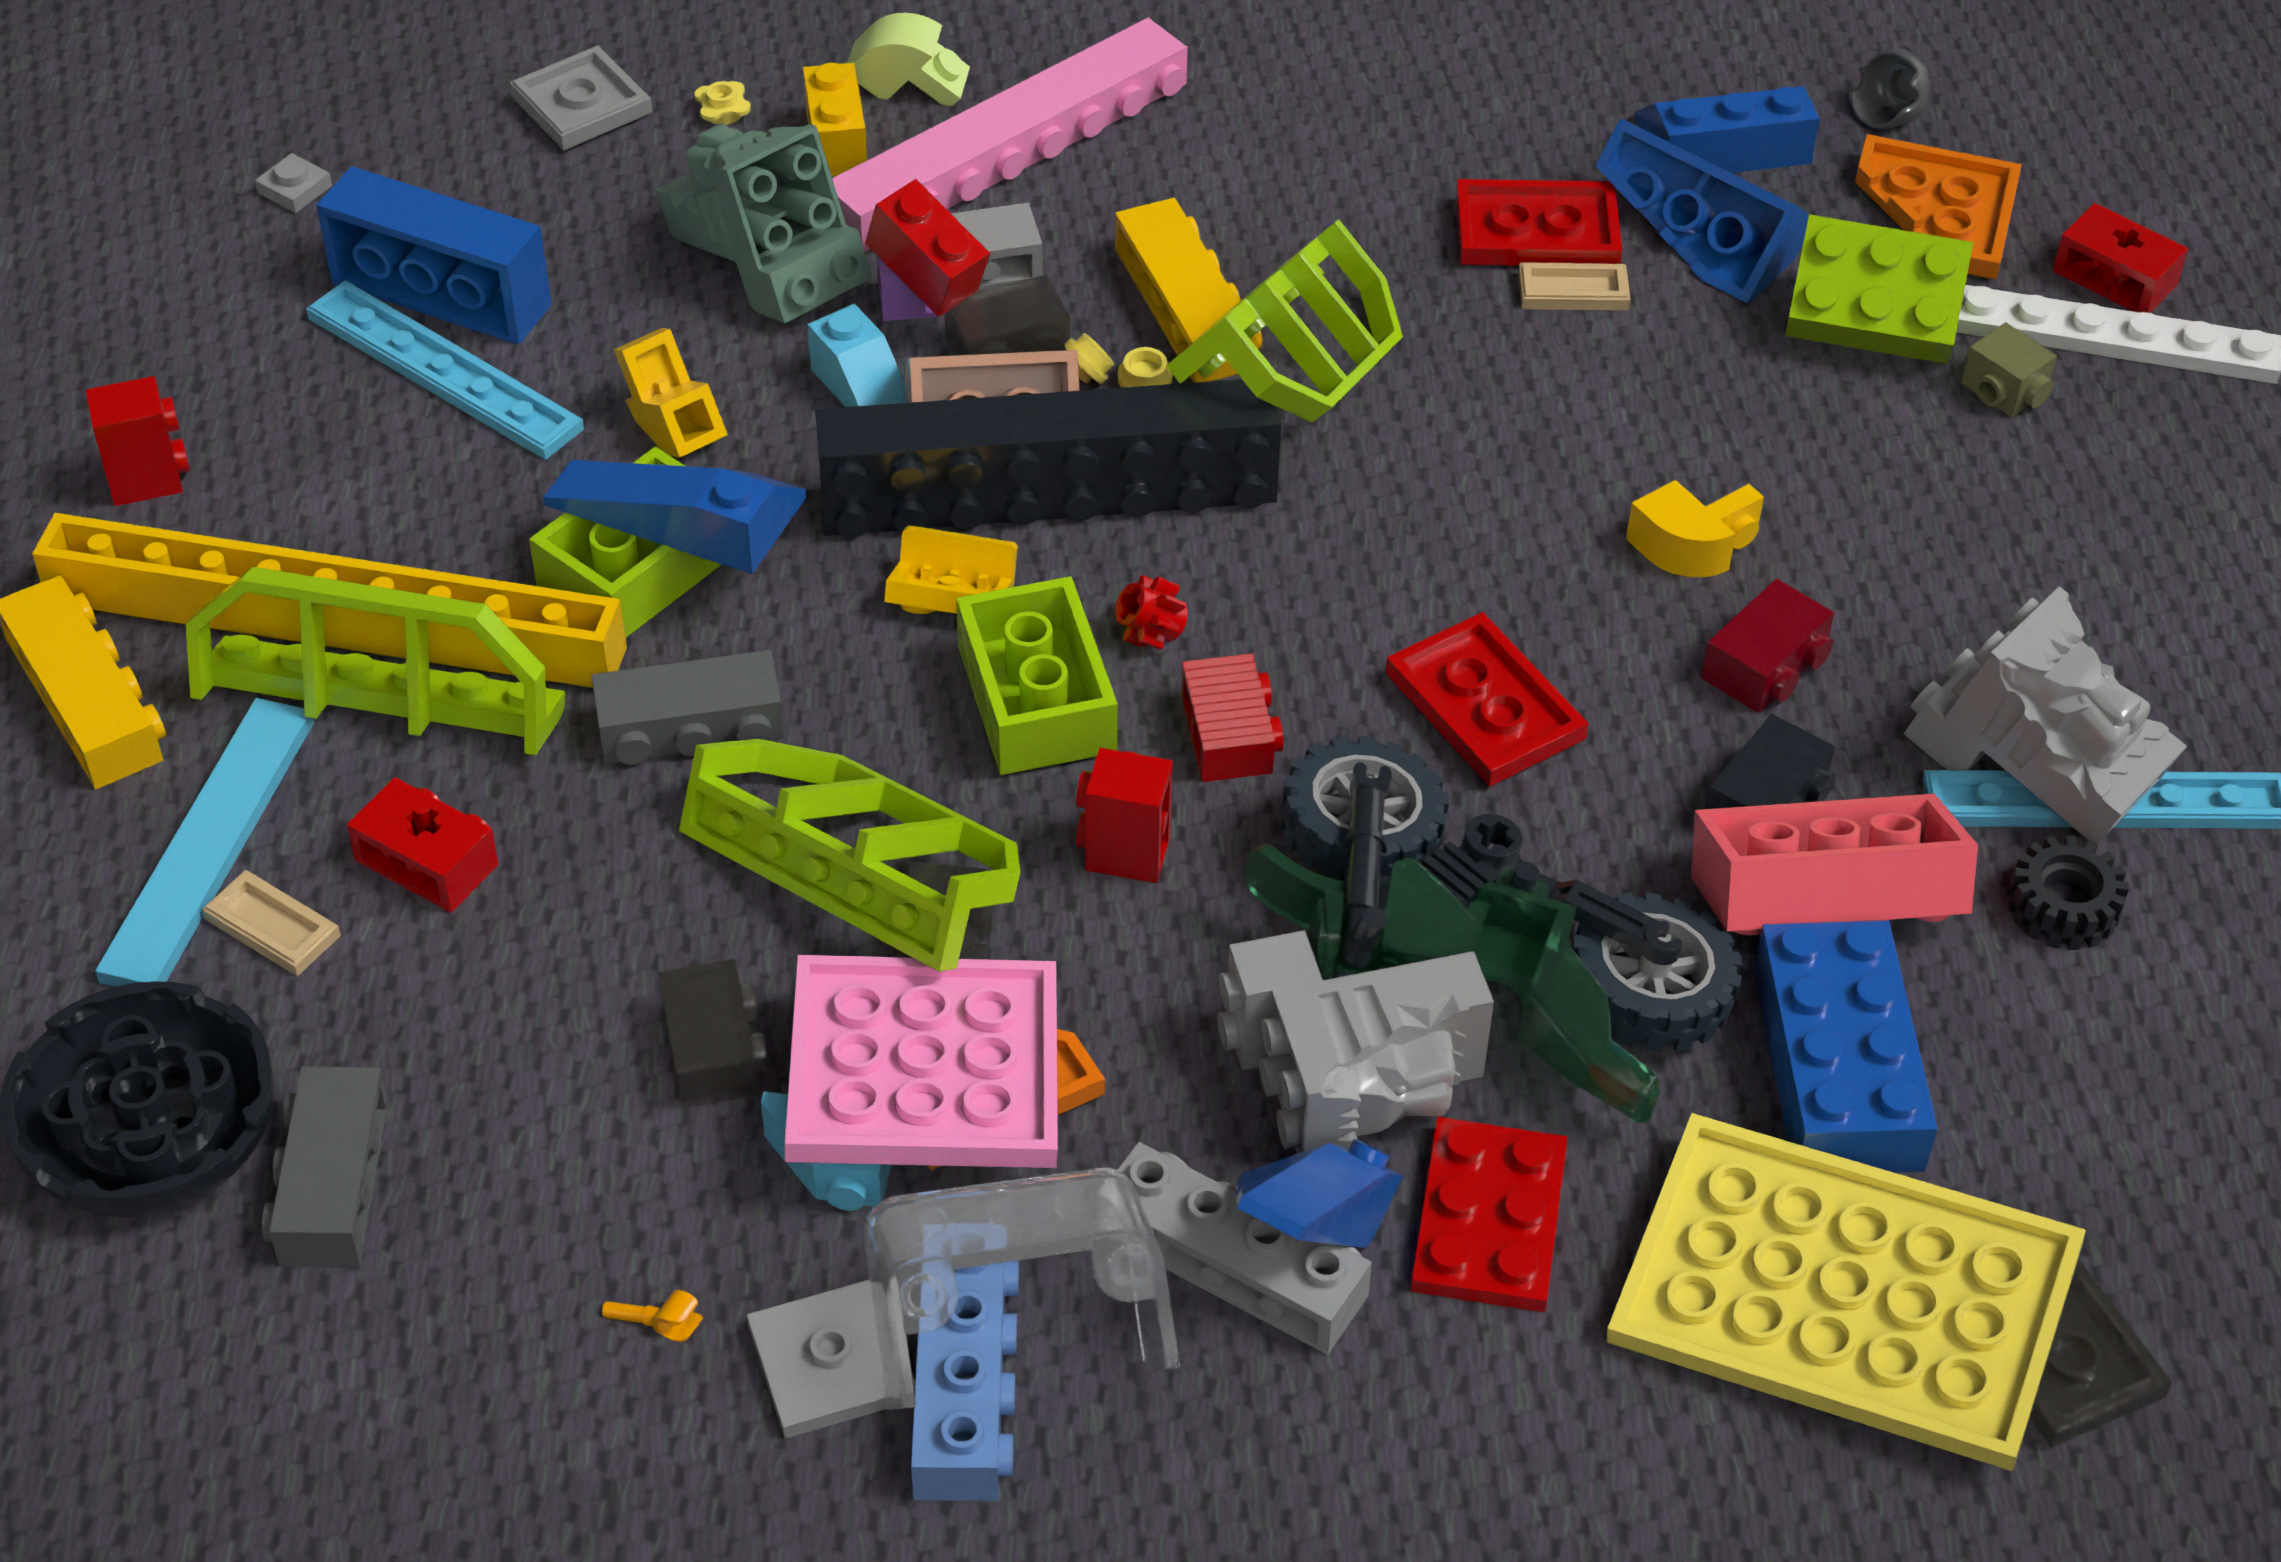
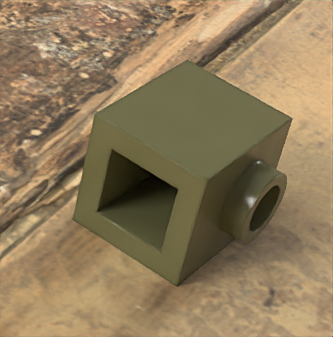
[1961,322,2057,417]

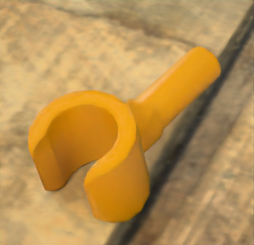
[602,1290,703,1342]

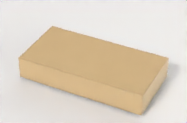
[1518,263,1630,311]
[202,870,341,976]

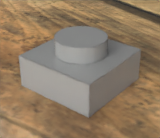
[255,153,332,213]

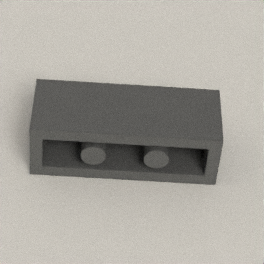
[591,650,784,765]
[262,1066,389,1268]

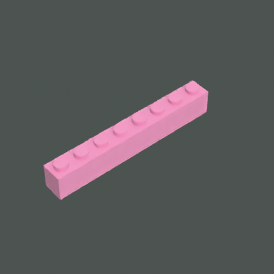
[832,18,1188,252]

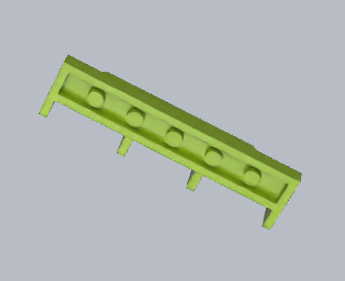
[1166,219,1403,423]
[186,567,565,755]
[679,739,1020,972]

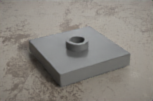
[509,46,652,151]
[747,1277,916,1438]

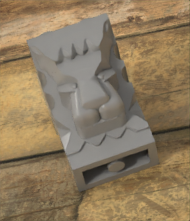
[1904,586,2187,844]
[1217,930,1494,1154]

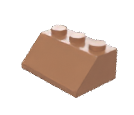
[903,350,1080,403]

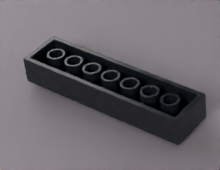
[815,379,1281,538]

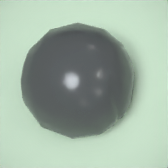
[1849,49,1930,129]

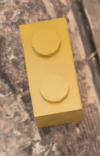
[803,63,867,177]

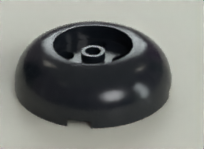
[0,981,274,1217]

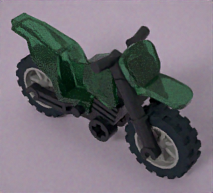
[1244,736,1742,1123]

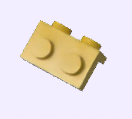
[884,526,1018,614]

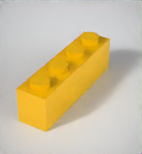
[1115,197,1262,382]
[0,574,166,790]

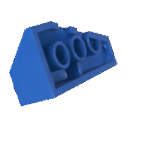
[1595,118,1809,304]
[543,460,806,574]
[1235,1139,1403,1248]

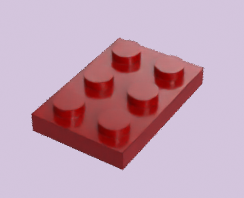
[1456,179,1622,266]
[1385,612,1589,787]
[1410,1116,1568,1313]

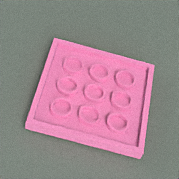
[785,955,1058,1168]

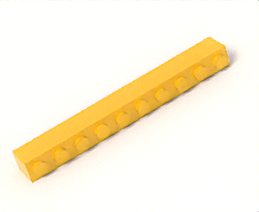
[32,513,627,688]

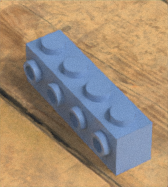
[911,1227,1019,1501]

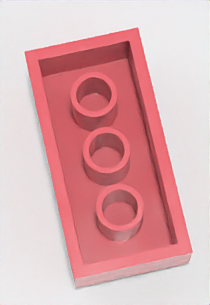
[1691,794,1978,935]

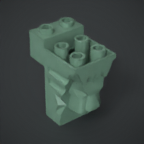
[656,123,872,323]

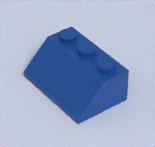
[1634,86,1820,173]

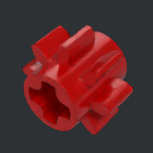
[1115,575,1188,650]

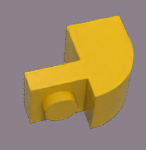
[614,328,728,458]
[1626,480,1764,577]

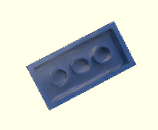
[316,166,552,345]
[1753,920,1938,1173]

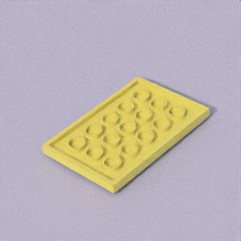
[1607,1113,2086,1471]

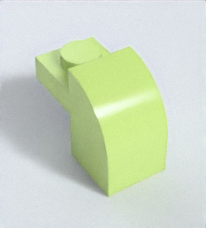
[848,13,970,106]

